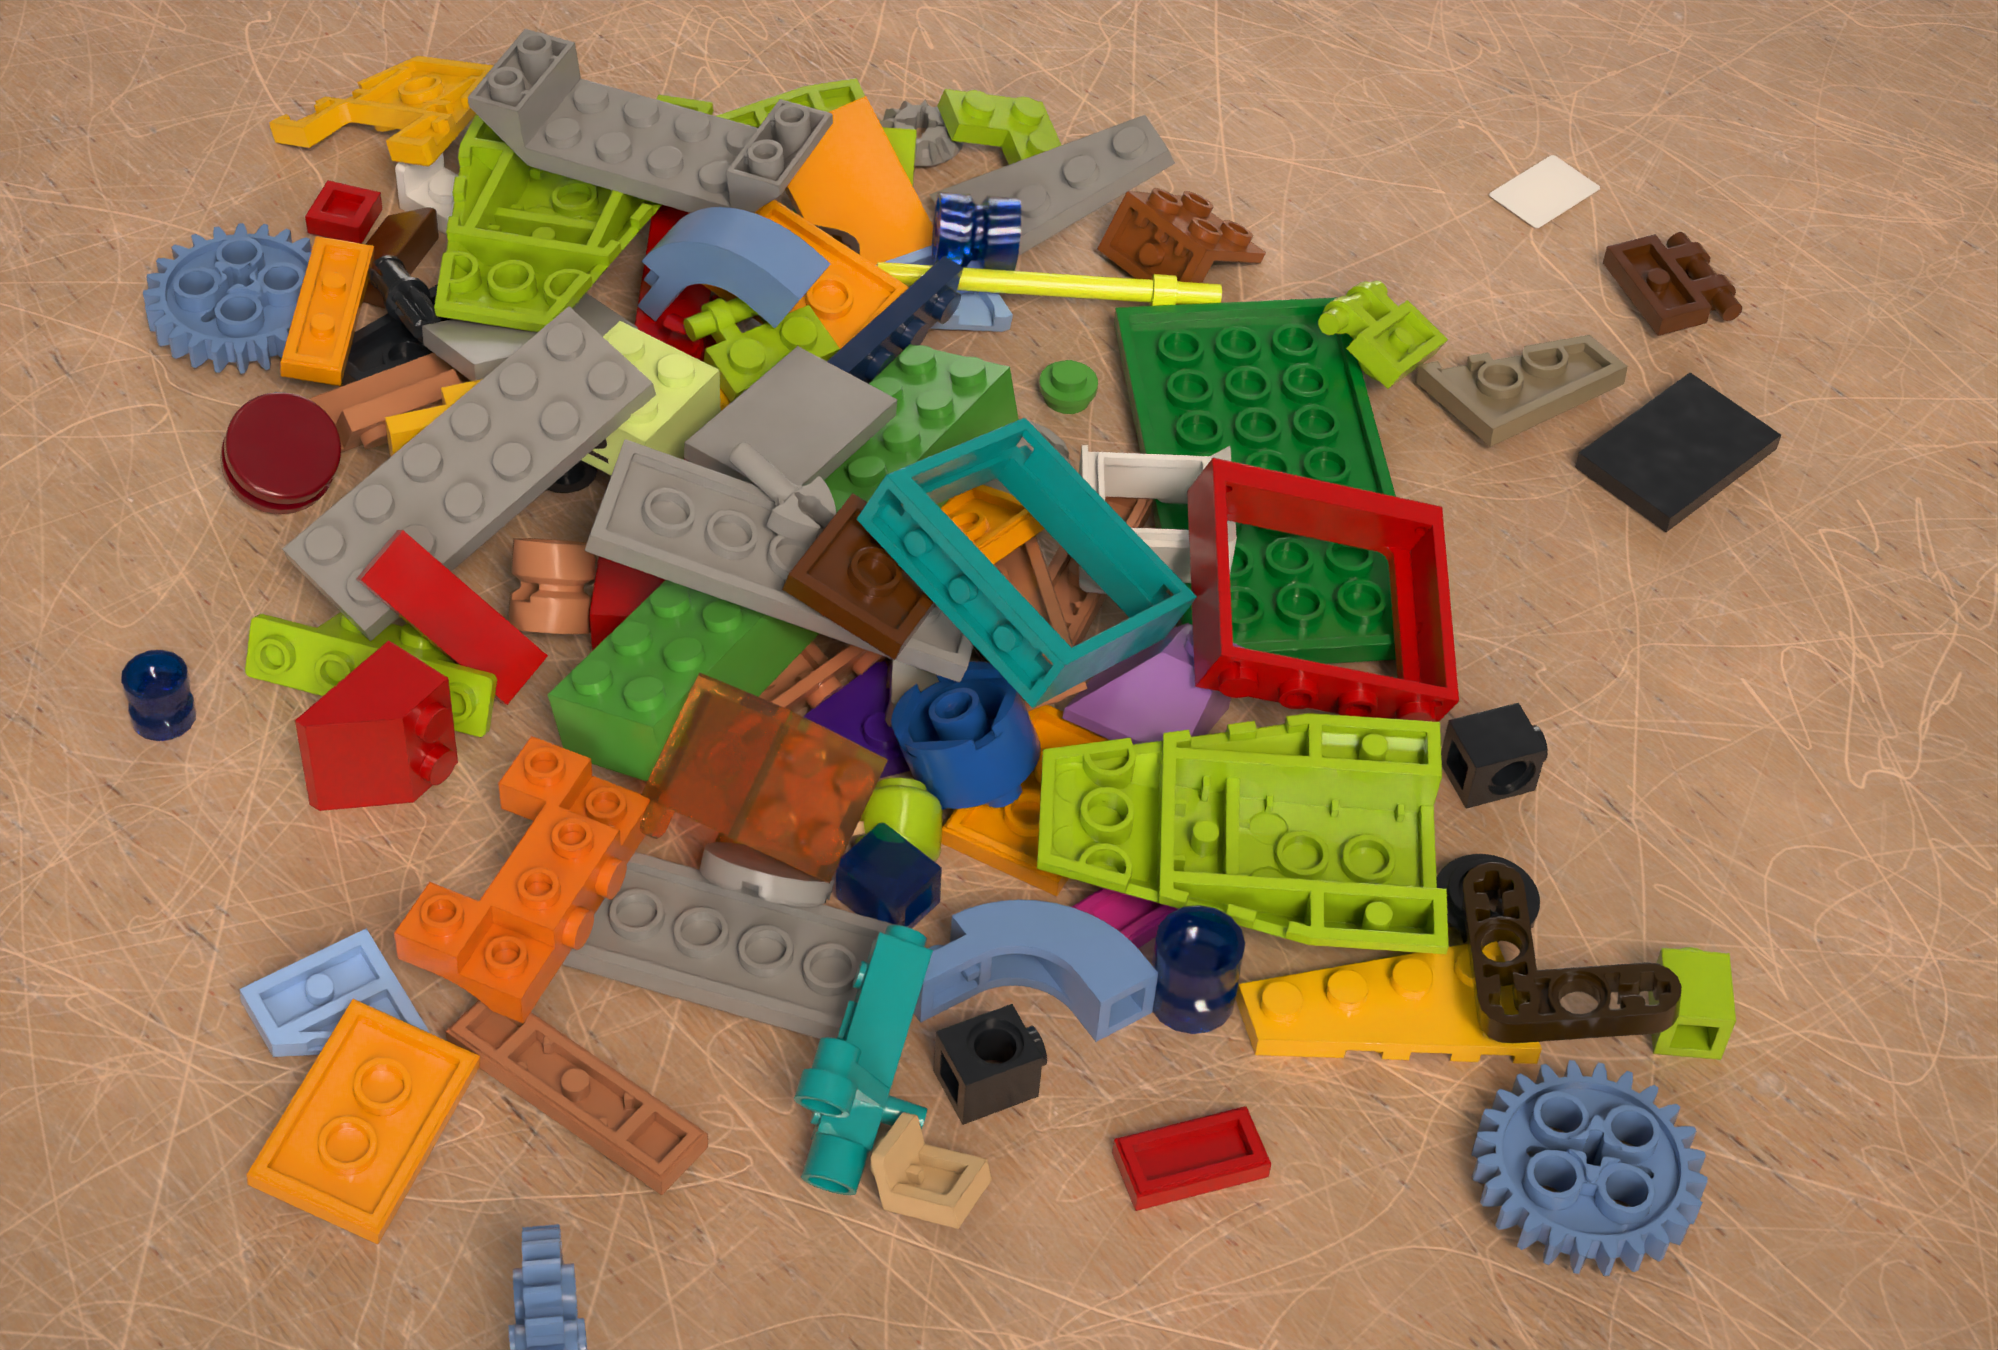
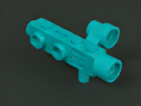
[794,925,933,1195]

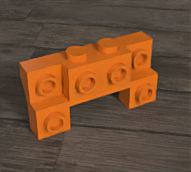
[394,736,654,1023]

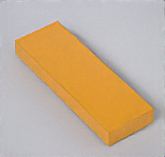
[281,236,374,386]

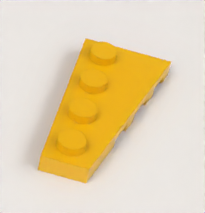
[1236,941,1542,1064]

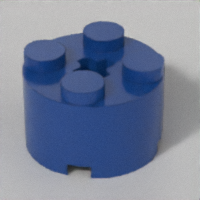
[891,662,1041,810]

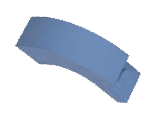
[637,207,831,328]
[914,900,1158,1042]

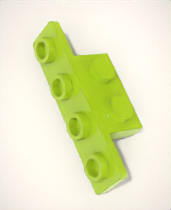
[245,612,497,737]

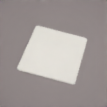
[1489,155,1600,228]

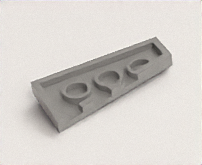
[930,115,1175,270]

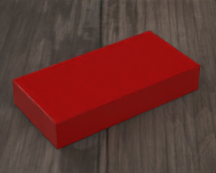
[1112,1106,1271,1211]

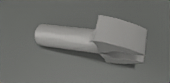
[729,442,836,543]

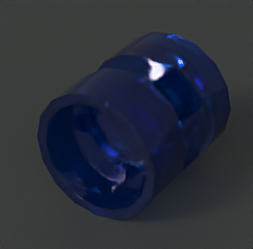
[932,191,1021,271]
[1152,905,1246,1034]

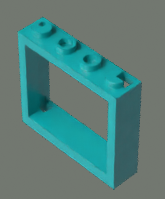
[857,418,1197,708]

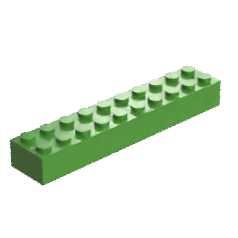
[547,344,1019,789]

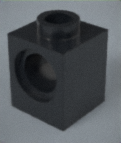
[1441,702,1548,809]
[933,1004,1047,1125]

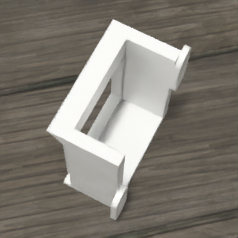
[1078,445,1237,594]

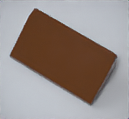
[363,207,439,309]

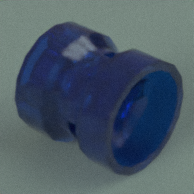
[121,650,196,741]

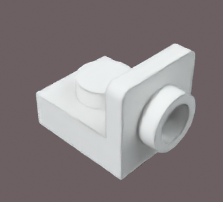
[395,153,458,235]

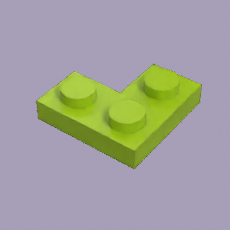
[937,89,1061,165]

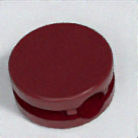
[220,392,341,514]

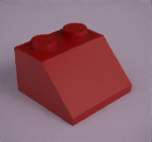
[295,640,458,811]

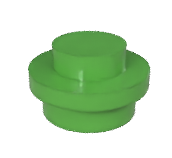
[1039,360,1098,414]

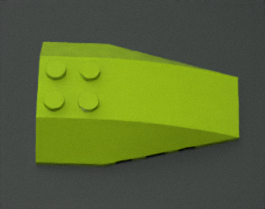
[434,95,714,332]
[1037,713,1449,954]

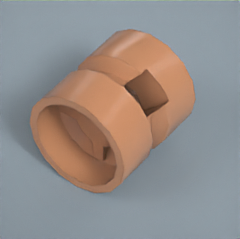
[508,538,596,634]

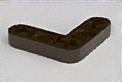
[1463,862,1682,1044]

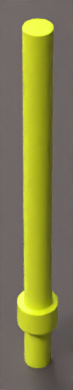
[877,262,1222,306]

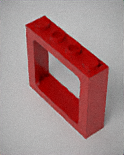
[1187,458,1459,722]

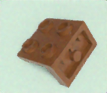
[1097,188,1266,305]

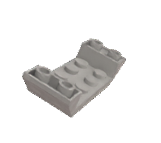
[467,29,833,213]

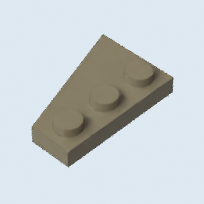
[1416,335,1628,447]

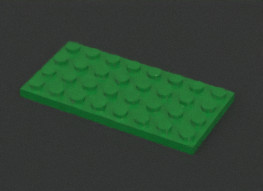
[1114,297,1396,664]

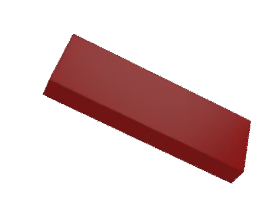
[356,530,548,705]

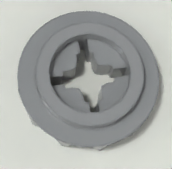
[880,99,964,166]

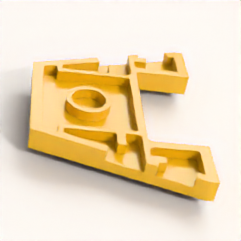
[269,56,494,166]

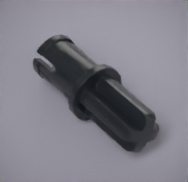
[368,255,442,341]

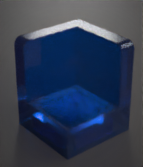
[836,823,942,929]

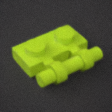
[1318,280,1448,389]
[684,297,840,402]

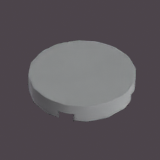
[699,842,835,907]

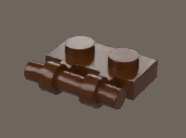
[1603,232,1742,336]

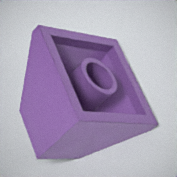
[1062,623,1244,744]

